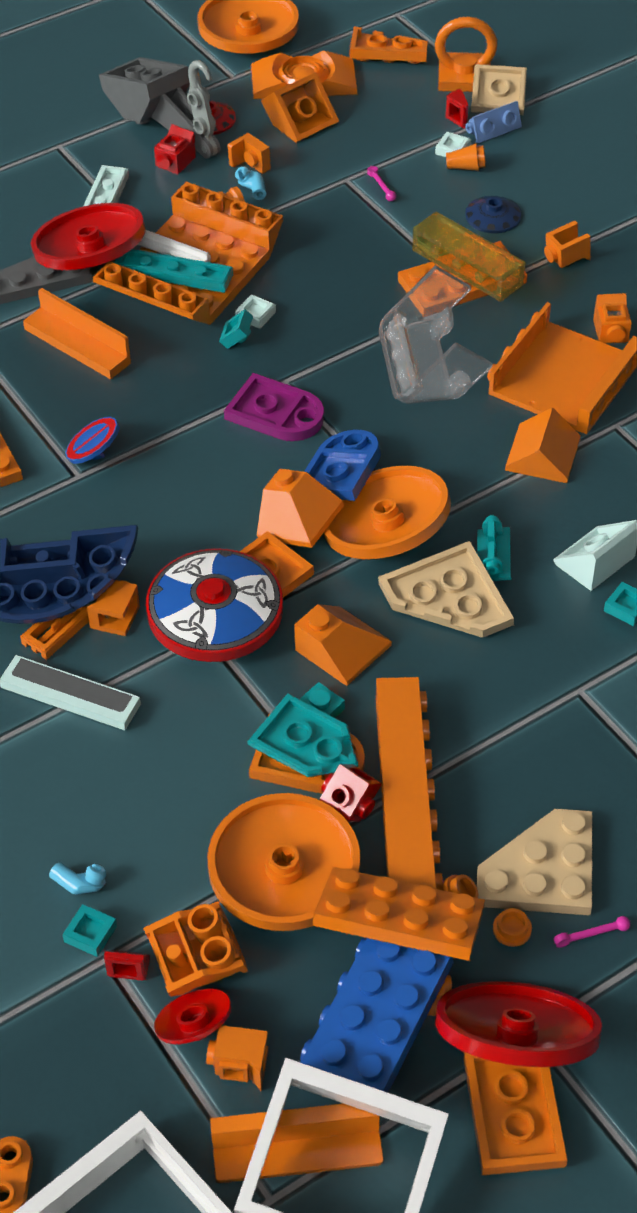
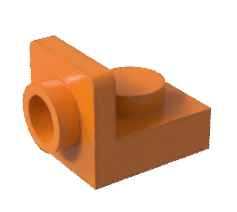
[228,133,271,174]

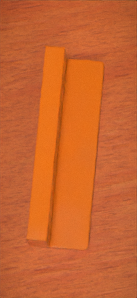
[23,288,131,380]
[210,1103,383,1183]

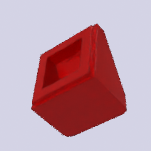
[446,88,469,129]
[104,950,150,981]

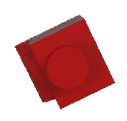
[154,124,196,174]

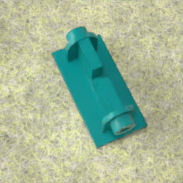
[477,515,511,581]

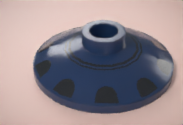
[465,196,521,234]

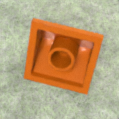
[505,407,581,483]

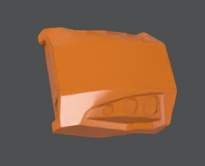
[143,901,248,997]

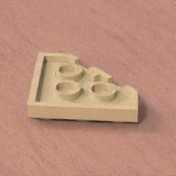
[378,541,514,638]
[476,809,592,916]

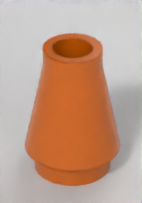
[446,143,486,171]

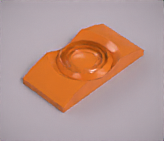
[251,50,357,99]

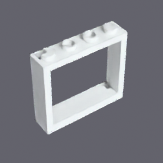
[234,1058,448,1213]
[13,1111,232,1213]

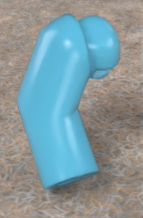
[235,166,266,200]
[49,862,107,895]

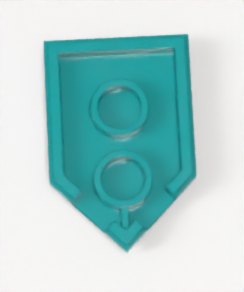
[247,693,358,777]

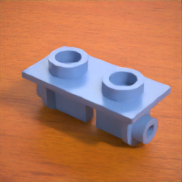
[466,101,522,143]

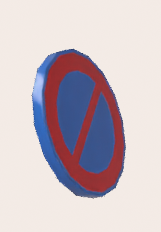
[65,417,120,464]

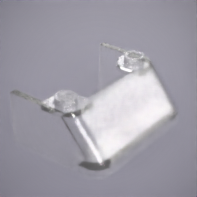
[379,265,493,404]

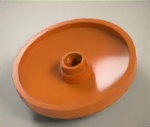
[197,0,299,54]
[324,466,451,559]
[207,793,360,931]

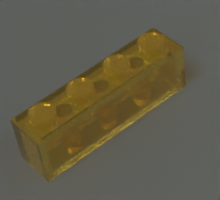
[412,211,525,302]

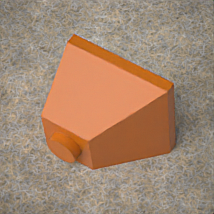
[257,469,344,548]
[294,604,392,686]

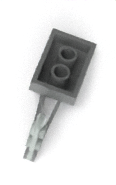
[99,57,220,158]

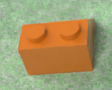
[261,72,339,143]

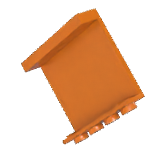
[487,302,637,435]

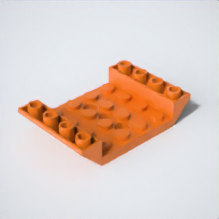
[93,182,283,325]

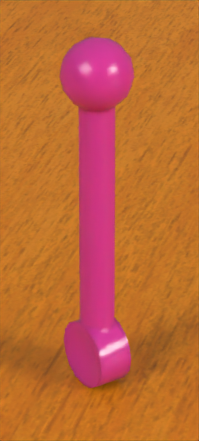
[367,166,396,202]
[554,916,631,948]

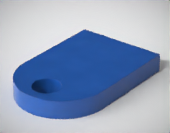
[304,430,381,501]

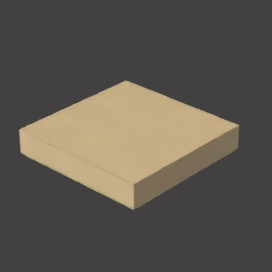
[471,64,527,115]

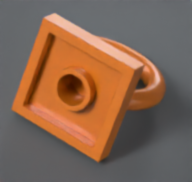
[435,17,497,92]

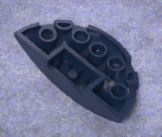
[0,525,138,624]

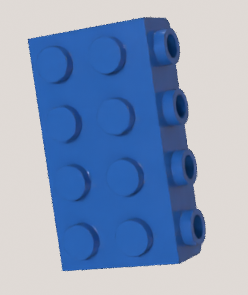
[300,938,454,1093]

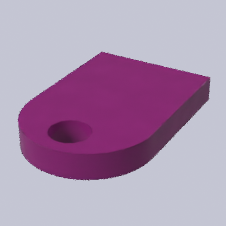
[224,373,324,441]

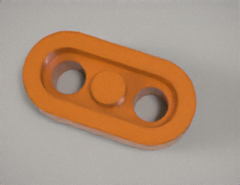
[0,1136,33,1213]

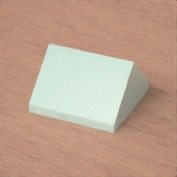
[553,520,637,591]

